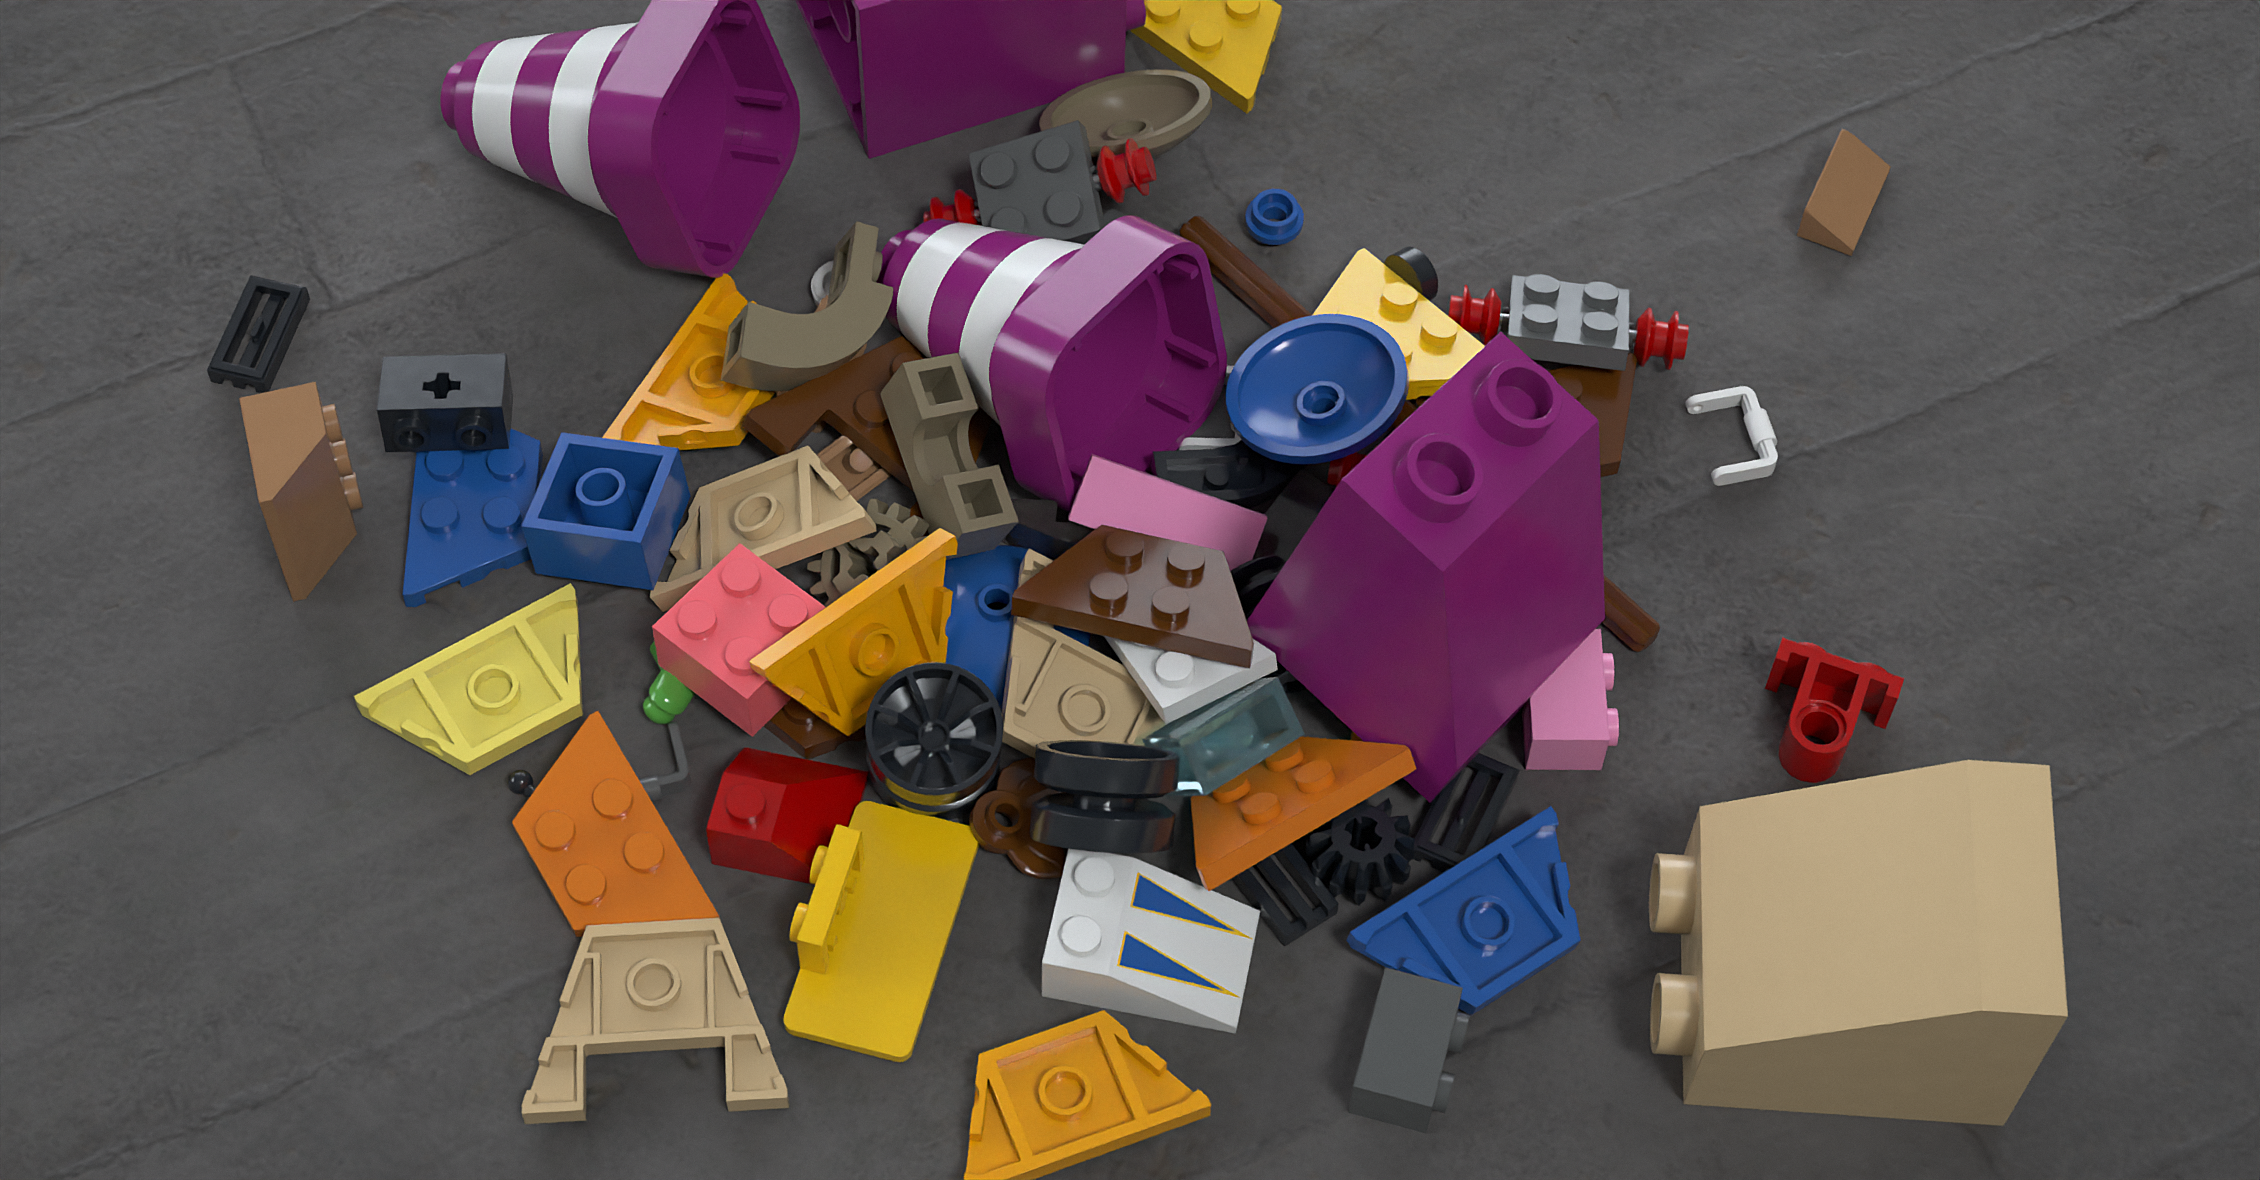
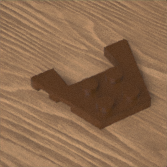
[742,336,992,537]

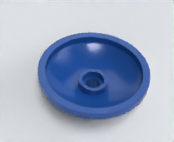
[1226,314,1409,464]
[943,545,1091,712]

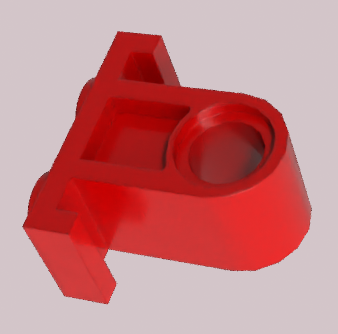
[1765,638,1904,783]

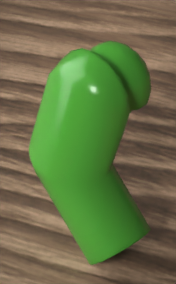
[643,641,695,724]

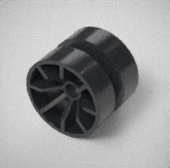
[865,662,1003,820]

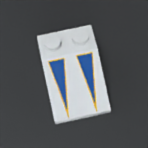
[1042,849,1260,1034]

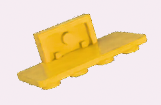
[783,801,979,1062]

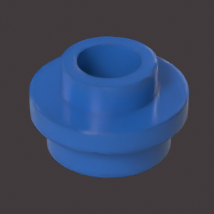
[1245,189,1304,245]

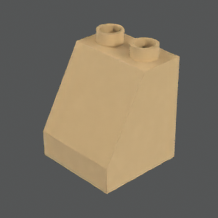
[1649,760,2068,1126]

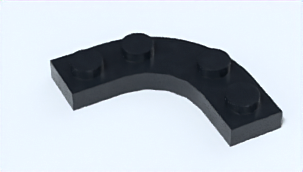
[1150,440,1308,509]

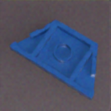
[402,428,543,607]
[1346,806,1581,1016]

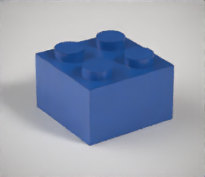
[521,432,690,590]

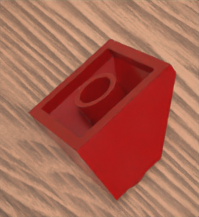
[706,747,869,885]

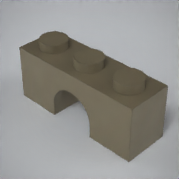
[880,353,1019,560]

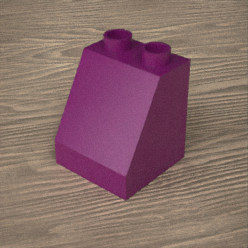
[795,0,1146,159]
[1247,332,1605,802]

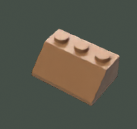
[239,382,363,602]

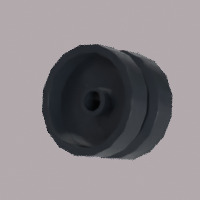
[1029,740,1180,853]

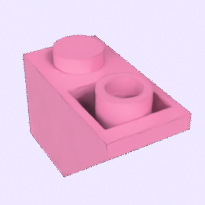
[1522,629,1619,770]

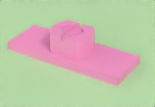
[1068,454,1268,571]

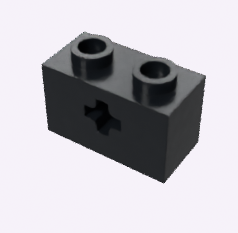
[377,353,513,453]

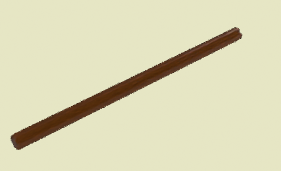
[1179,216,1660,652]

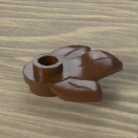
[969,757,1066,879]

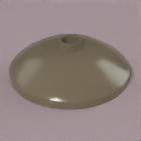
[1039,70,1213,165]

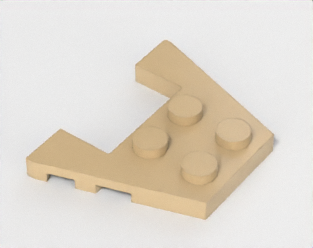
[1001,548,1210,758]
[522,918,789,1124]

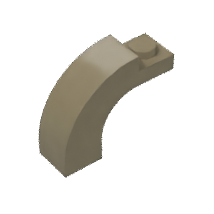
[721,221,893,391]

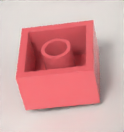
[652,543,826,737]

